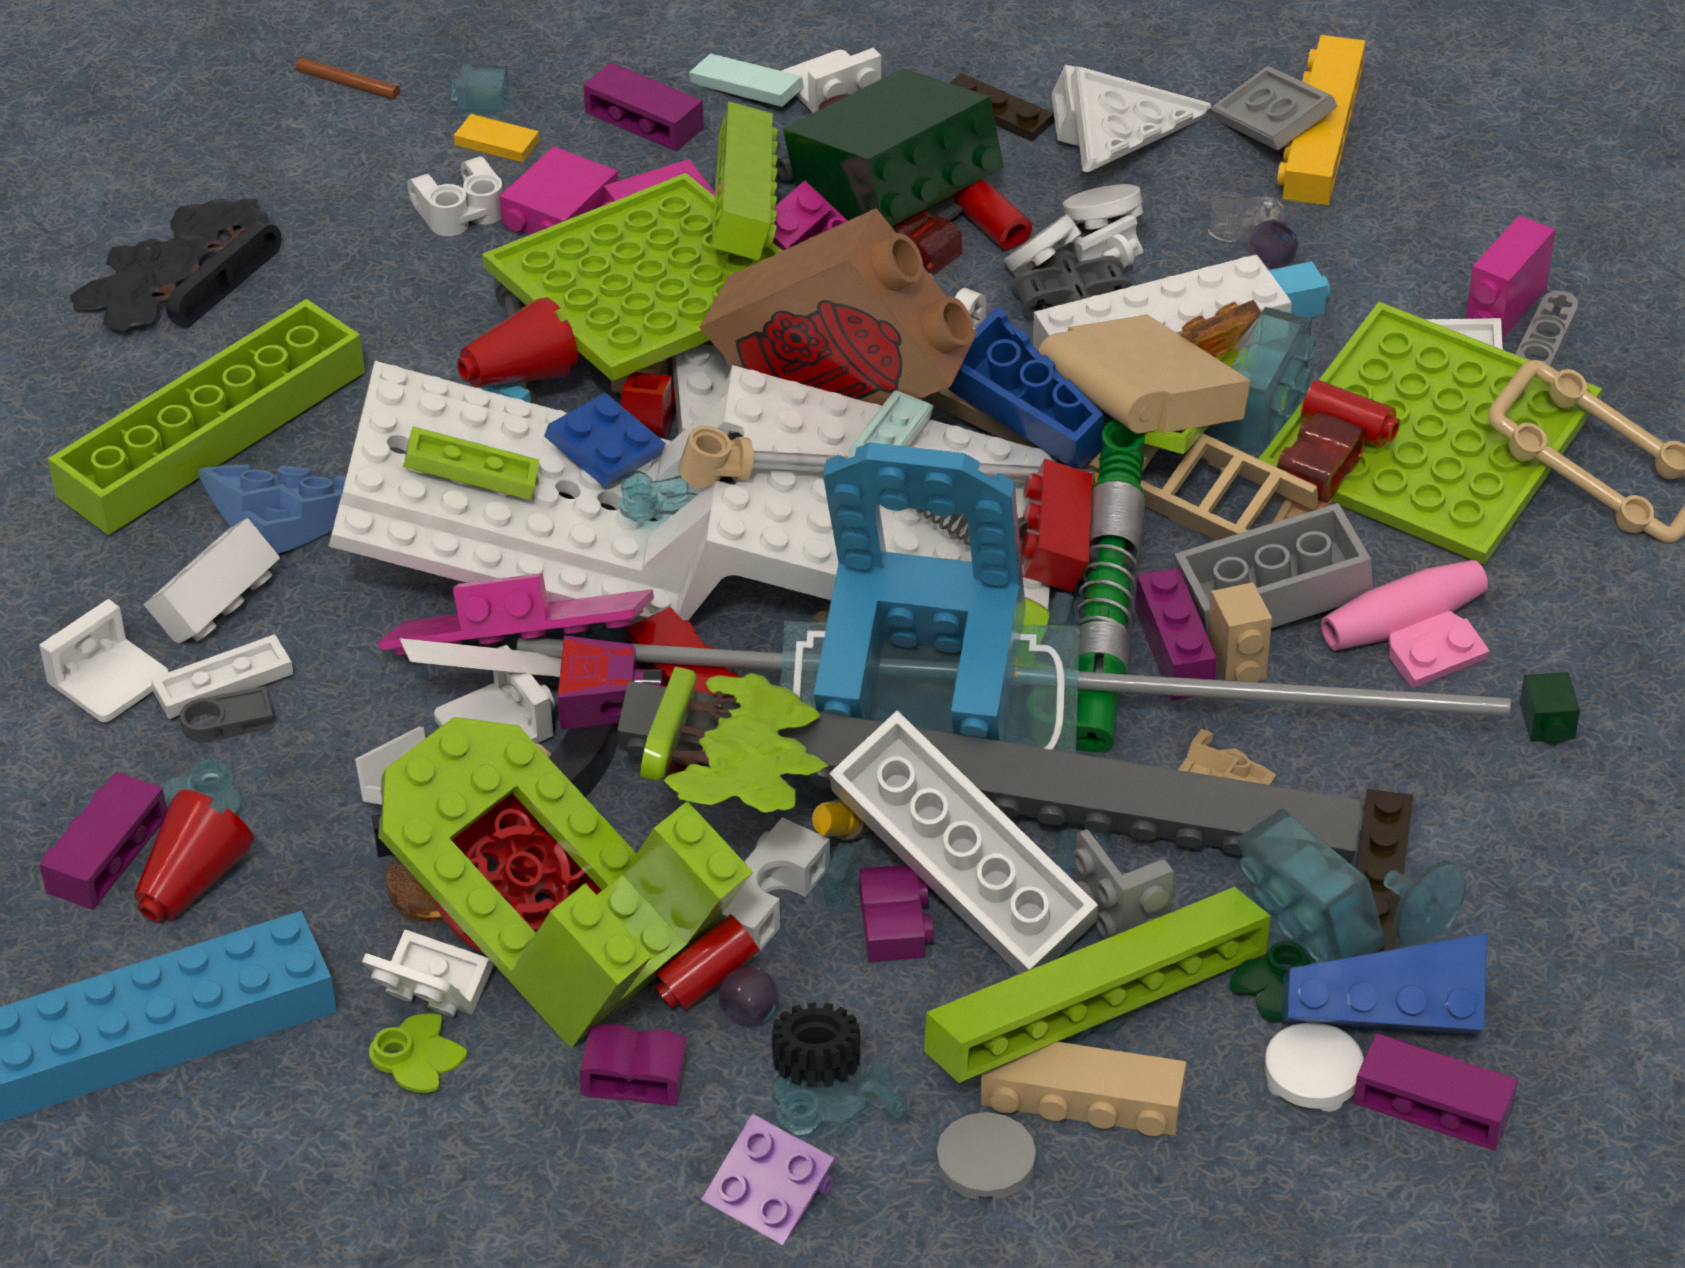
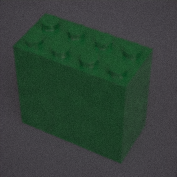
[783,68,1004,227]

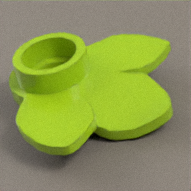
[369,1014,467,1093]

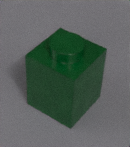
[1520,672,1580,744]

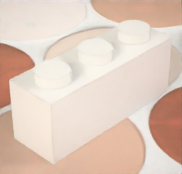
[143,518,280,643]

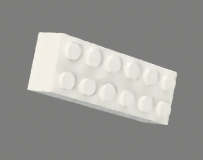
[1033,254,1292,357]
[829,711,1098,974]

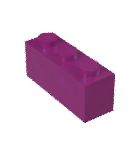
[583,62,704,152]
[1135,568,1217,701]
[39,771,167,910]
[1353,1033,1518,1151]

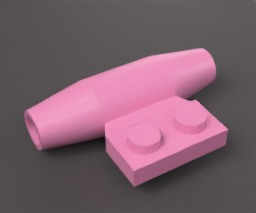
[1321,560,1490,688]

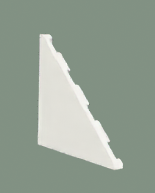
[1071,66,1211,172]

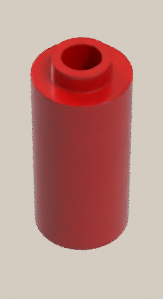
[955,178,1032,251]
[1301,380,1400,448]
[654,914,760,1011]

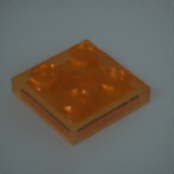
[1181,299,1262,357]

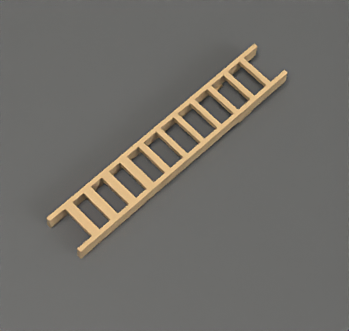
[920,327,1318,540]

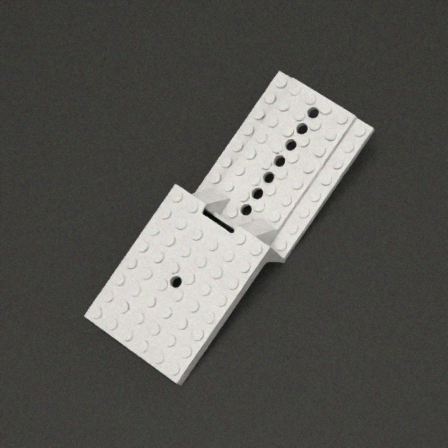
[329,361,1057,641]

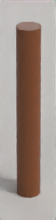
[296,57,400,100]

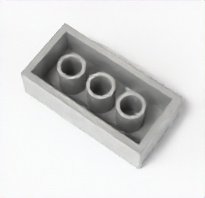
[1174,503,1373,636]

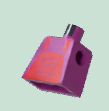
[558,636,663,729]

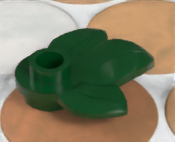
[1230,941,1311,1023]

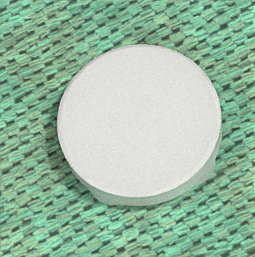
[1063,184,1143,229]
[1003,214,1081,278]
[1265,1022,1364,1112]

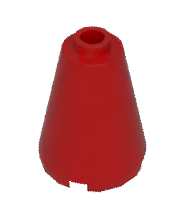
[457,297,578,387]
[134,790,254,923]

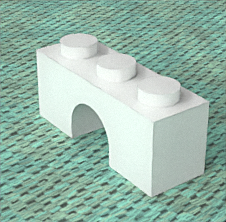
[710,817,830,958]

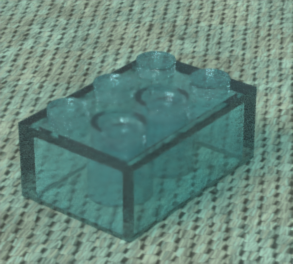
[1218,307,1316,454]
[1237,808,1386,963]

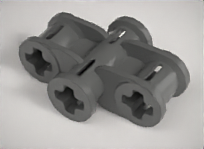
[1011,251,1133,322]

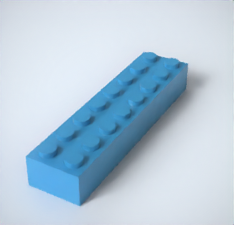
[0,910,337,1122]

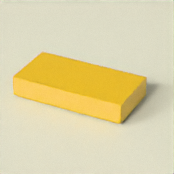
[453,114,540,162]

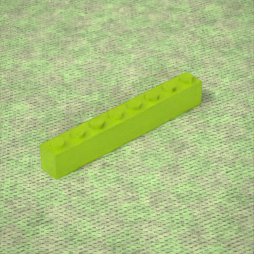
[712,101,778,261]
[924,887,1271,1083]

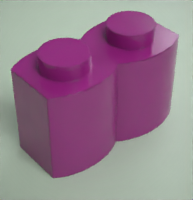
[859,865,933,962]
[580,1023,687,1106]

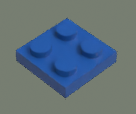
[544,393,666,488]

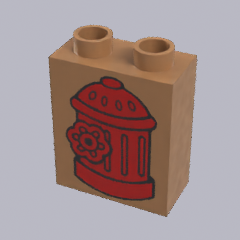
[699,208,977,406]

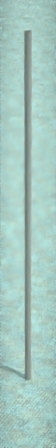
[517,637,1511,716]

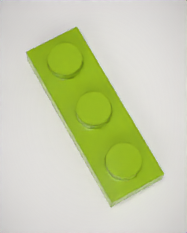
[403,426,539,500]

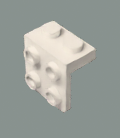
[782,48,881,113]
[39,599,168,722]
[434,644,555,743]
[361,930,494,1017]

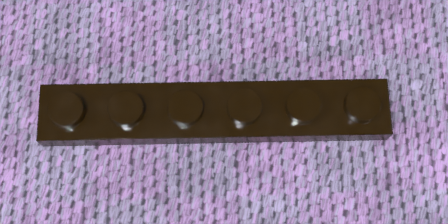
[1344,789,1413,958]

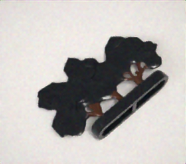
[70,198,282,332]

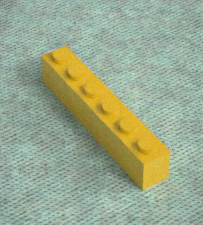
[1277,35,1366,205]

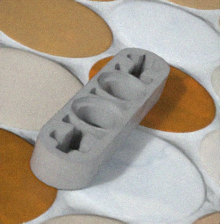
[1515,291,1578,368]

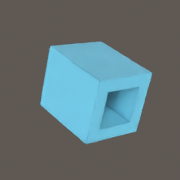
[1269,261,1331,321]

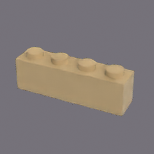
[981,1042,1187,1136]

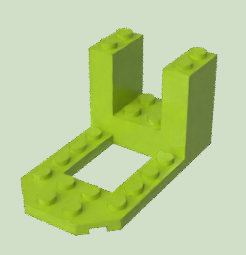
[379,717,753,1047]

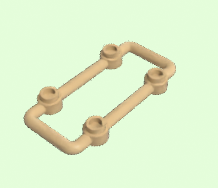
[1488,360,1685,543]

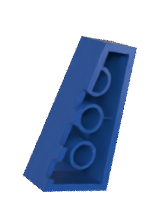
[949,306,1104,469]
[1281,933,1487,1036]

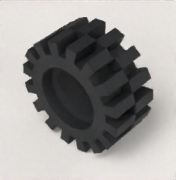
[772,1002,860,1087]

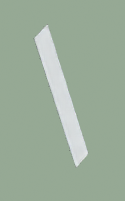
[399,638,562,677]

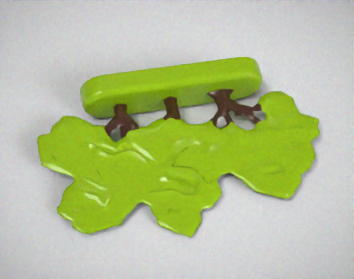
[640,667,828,813]

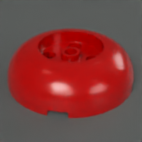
[433,793,602,955]

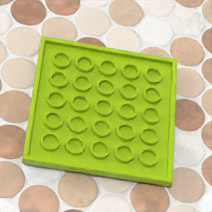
[482,173,783,381]
[1258,302,1602,565]

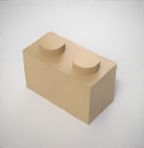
[1208,582,1272,682]

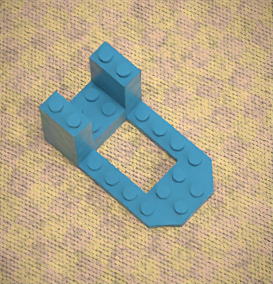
[813,442,1026,742]

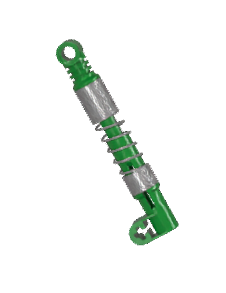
[1026,420,1145,753]

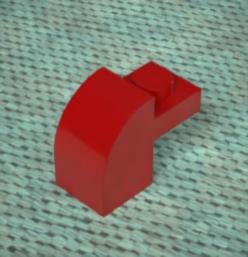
[621,372,676,440]

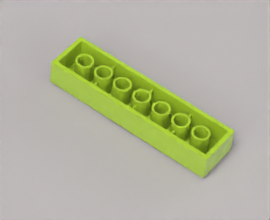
[48,299,365,535]

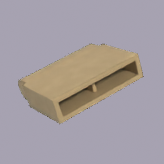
[1038,314,1251,433]

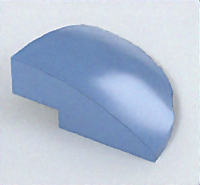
[199,464,346,554]

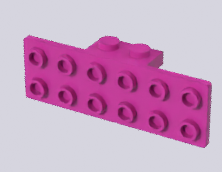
[378,573,654,655]

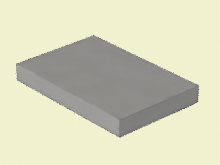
[1210,66,1337,150]

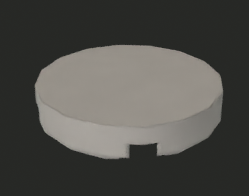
[936,1112,1036,1200]

